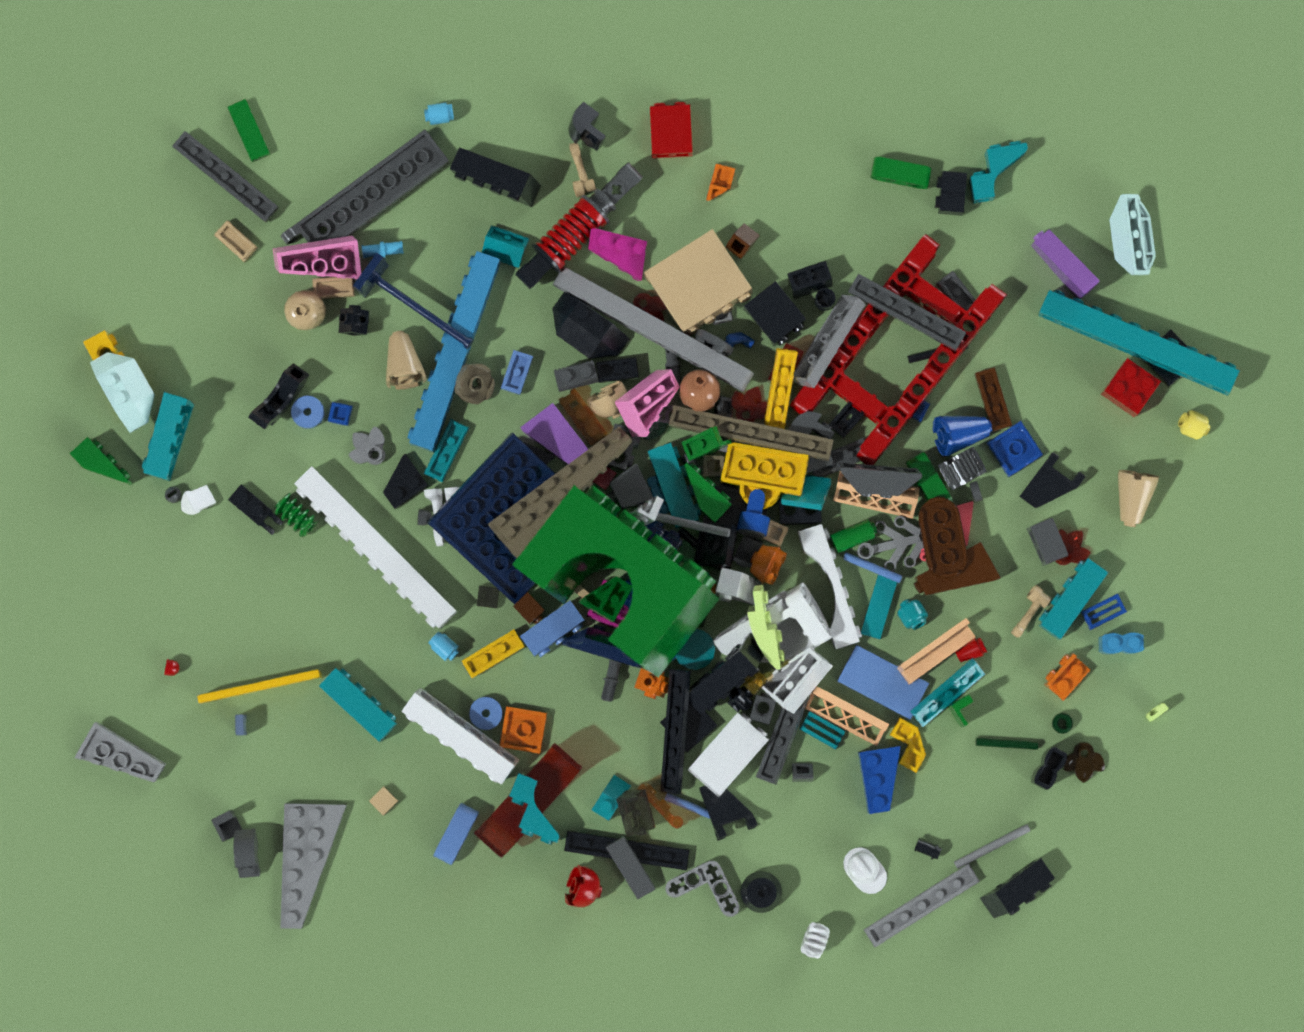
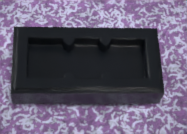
[596,357,639,383]

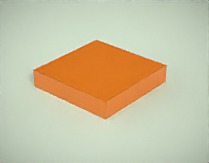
[500,706,547,754]

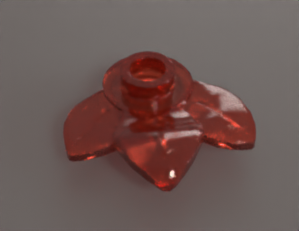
[633,293,667,322]
[731,387,767,422]
[1055,529,1091,565]

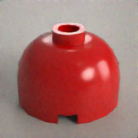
[565,865,602,908]

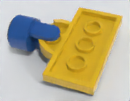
[720,442,809,538]

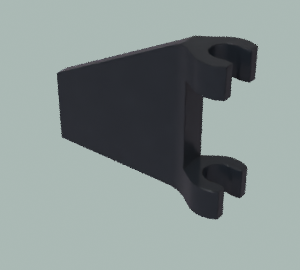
[1019,452,1086,509]
[699,786,757,841]

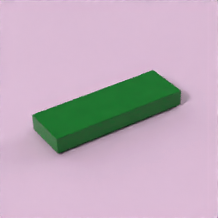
[227,99,270,162]

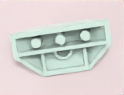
[1109,194,1156,275]
[90,352,155,433]

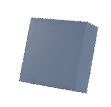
[235,715,247,736]

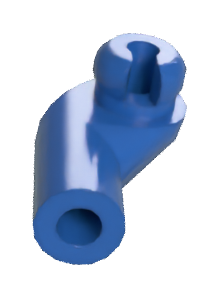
[725,332,756,349]

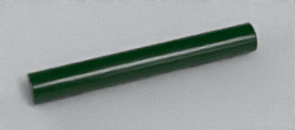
[976,738,1038,750]

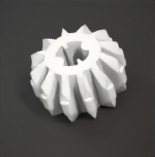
[801,922,830,959]

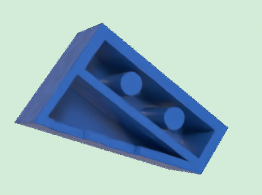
[858,746,900,814]

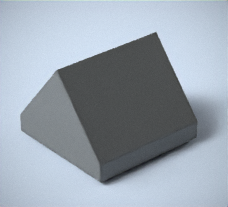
[714,396,734,418]
[792,763,814,782]

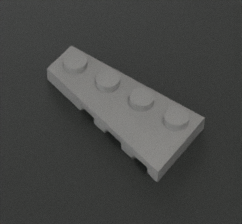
[74,722,166,782]

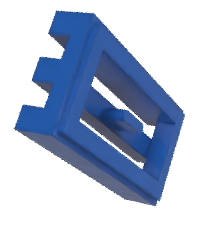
[1080,594,1127,630]

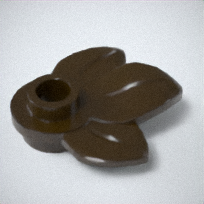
[1064,742,1105,783]

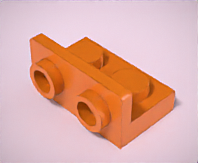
[1044,653,1090,701]

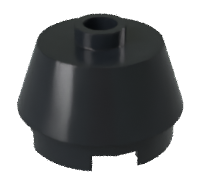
[741,871,782,913]

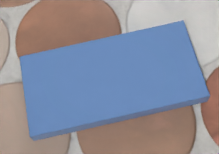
[837,645,929,720]

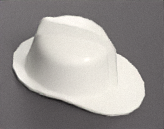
[843,847,887,894]

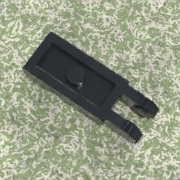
[228,484,283,535]

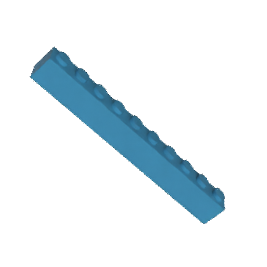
[407,251,501,453]

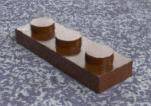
[974,367,1012,432]

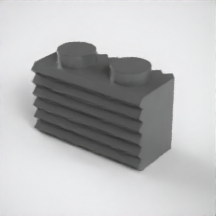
[554,360,598,392]

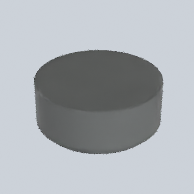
[969,481,983,502]

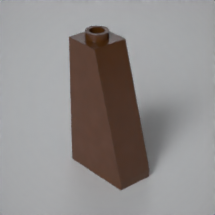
[913,542,1001,596]

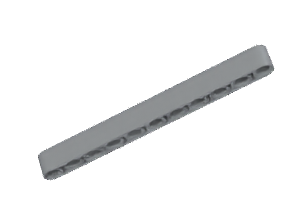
[553,267,754,392]

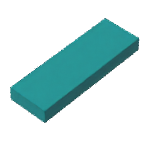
[424,419,469,483]
[861,575,897,640]

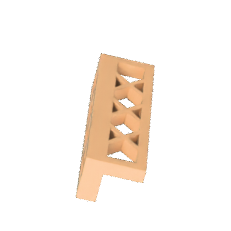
[833,471,920,519]
[897,618,976,685]
[805,686,889,746]

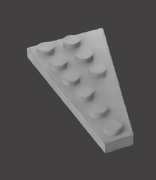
[280,803,347,929]

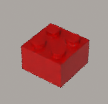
[1101,358,1161,417]

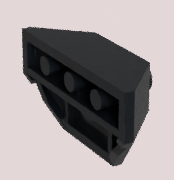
[552,292,630,359]

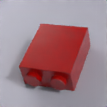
[650,102,693,159]

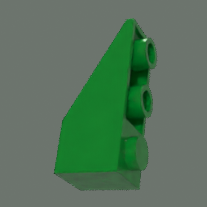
[69,437,132,485]
[684,463,732,523]

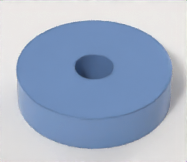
[291,396,325,429]
[469,697,503,730]

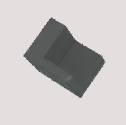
[211,810,243,842]

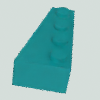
[142,392,194,481]

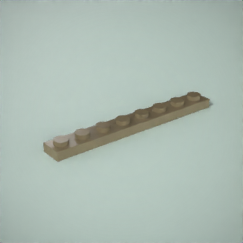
[669,405,834,461]

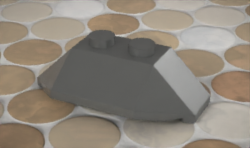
[837,462,922,498]

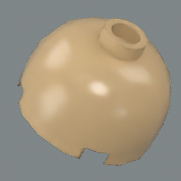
[284,290,326,331]
[587,381,627,419]

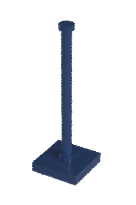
[353,253,474,349]

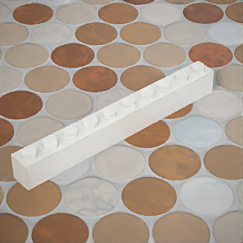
[294,466,457,629]

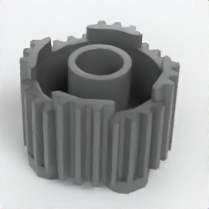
[938,446,987,490]

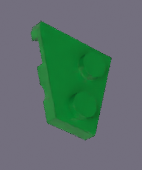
[579,576,632,622]

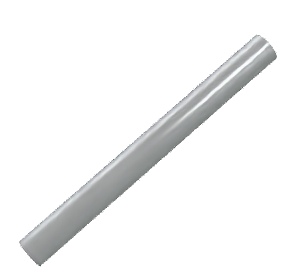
[655,513,730,537]
[954,824,1031,869]

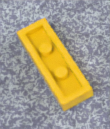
[462,629,525,679]

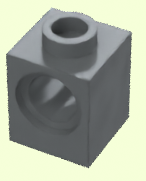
[749,692,776,725]

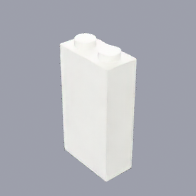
[688,713,768,797]

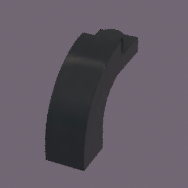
[248,363,310,429]

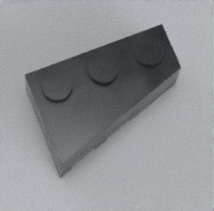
[980,858,1055,918]

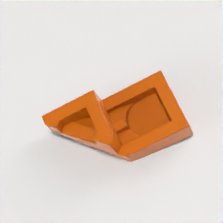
[706,164,736,201]

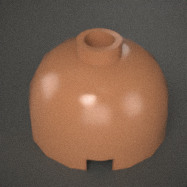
[680,369,720,411]

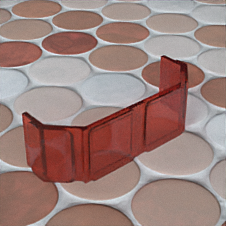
[474,743,583,858]

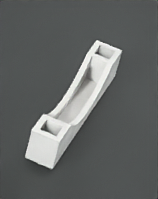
[798,524,862,650]

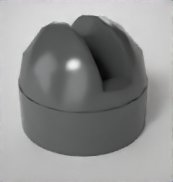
[165,487,182,503]
[417,509,432,526]

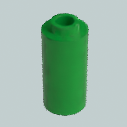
[830,519,878,553]

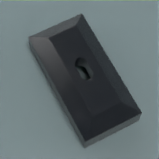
[829,402,864,439]

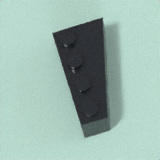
[450,147,541,208]
[688,633,764,714]

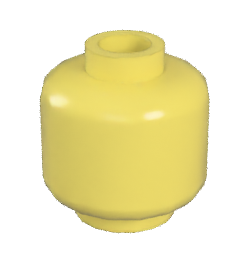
[1178,410,1210,440]

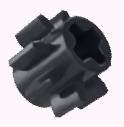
[727,686,754,712]

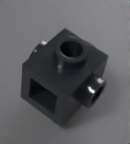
[338,305,369,336]

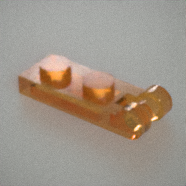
[558,388,608,446]
[637,783,683,829]

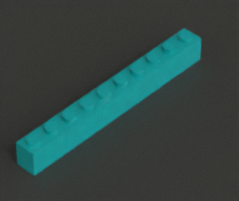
[1038,290,1240,396]

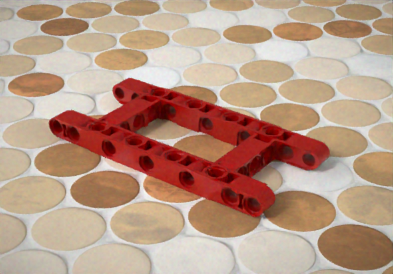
[790,234,1007,465]

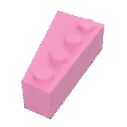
[272,236,362,279]

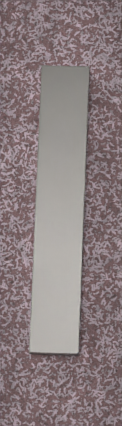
[863,864,980,947]

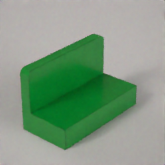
[681,426,732,461]
[948,695,974,727]

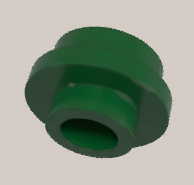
[1052,713,1073,734]

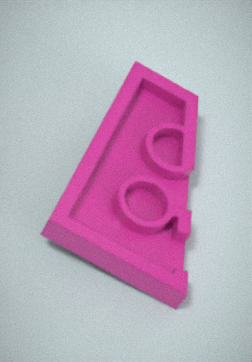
[588,228,647,281]

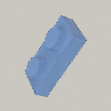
[501,350,533,395]

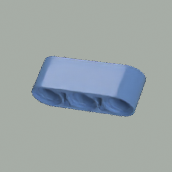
[433,803,479,866]

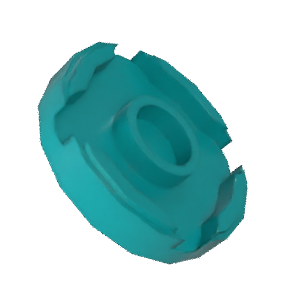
[676,629,715,670]

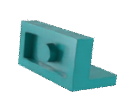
[482,225,530,268]

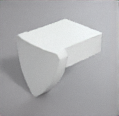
[181,485,216,515]

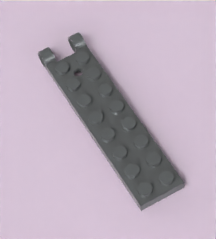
[280,129,450,245]

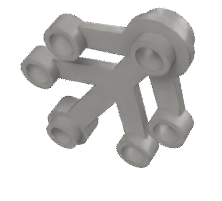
[857,516,923,572]

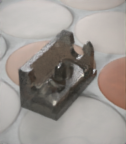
[616,789,655,837]

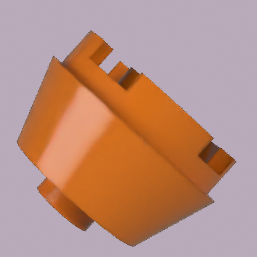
[750,545,787,585]

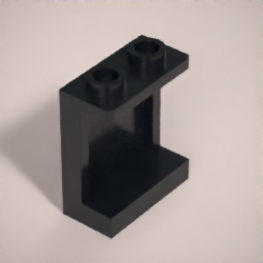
[743,281,806,347]

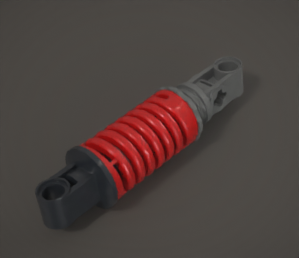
[515,162,643,289]

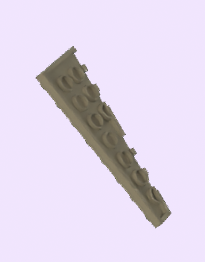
[488,426,632,559]

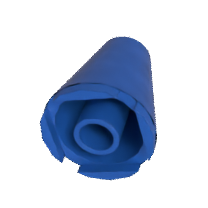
[933,416,992,456]

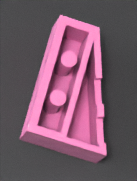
[615,369,680,437]

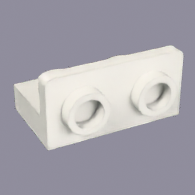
[629,496,664,526]

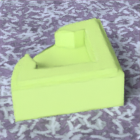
[1145,703,1169,722]

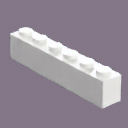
[402,687,520,785]

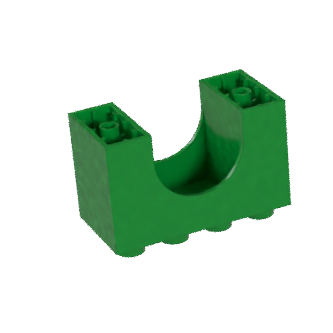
[512,485,719,678]

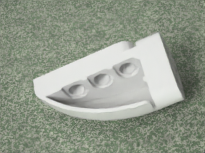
[713,582,833,663]

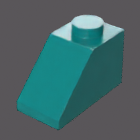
[592,775,631,821]

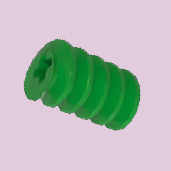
[274,492,319,537]

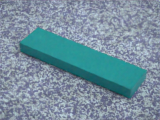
[910,658,985,727]

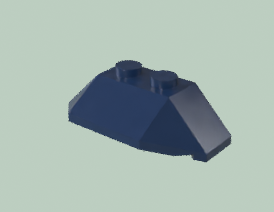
[562,624,642,669]

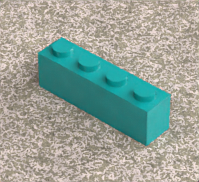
[648,443,701,529]
[1038,558,1108,640]
[319,668,398,742]

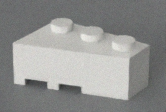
[715,567,760,605]
[757,648,833,714]

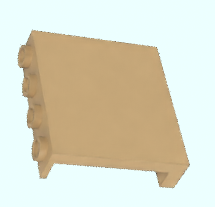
[644,229,753,336]

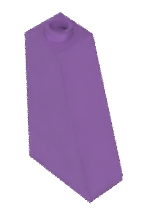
[1031,229,1100,299]
[520,403,588,465]

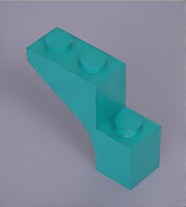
[969,141,1028,204]
[509,773,559,845]

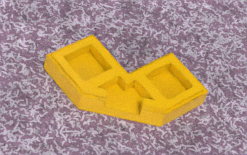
[890,717,926,773]

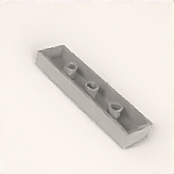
[793,294,866,388]

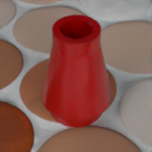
[955,638,988,663]

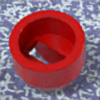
[164,659,179,676]

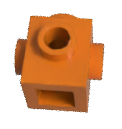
[634,668,669,699]

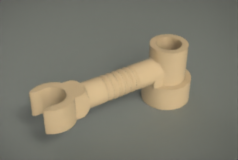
[569,143,596,198]
[1011,585,1052,637]

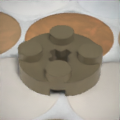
[455,363,495,404]

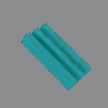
[800,711,846,750]

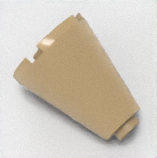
[386,331,427,390]
[1118,470,1159,527]

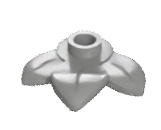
[349,427,385,465]

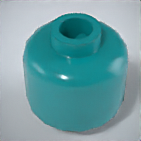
[897,599,928,630]

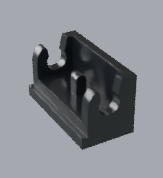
[787,261,833,299]

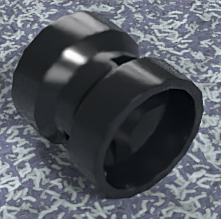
[814,288,836,311]

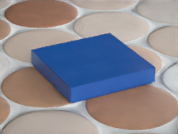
[986,421,1043,478]

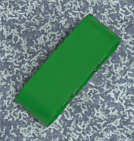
[870,157,932,189]
[906,452,953,503]

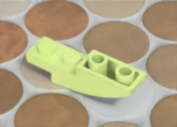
[747,585,785,670]

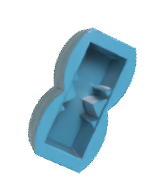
[1098,633,1144,655]

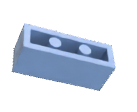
[520,601,585,658]

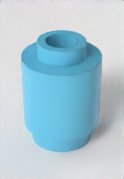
[424,102,454,125]
[428,632,459,661]

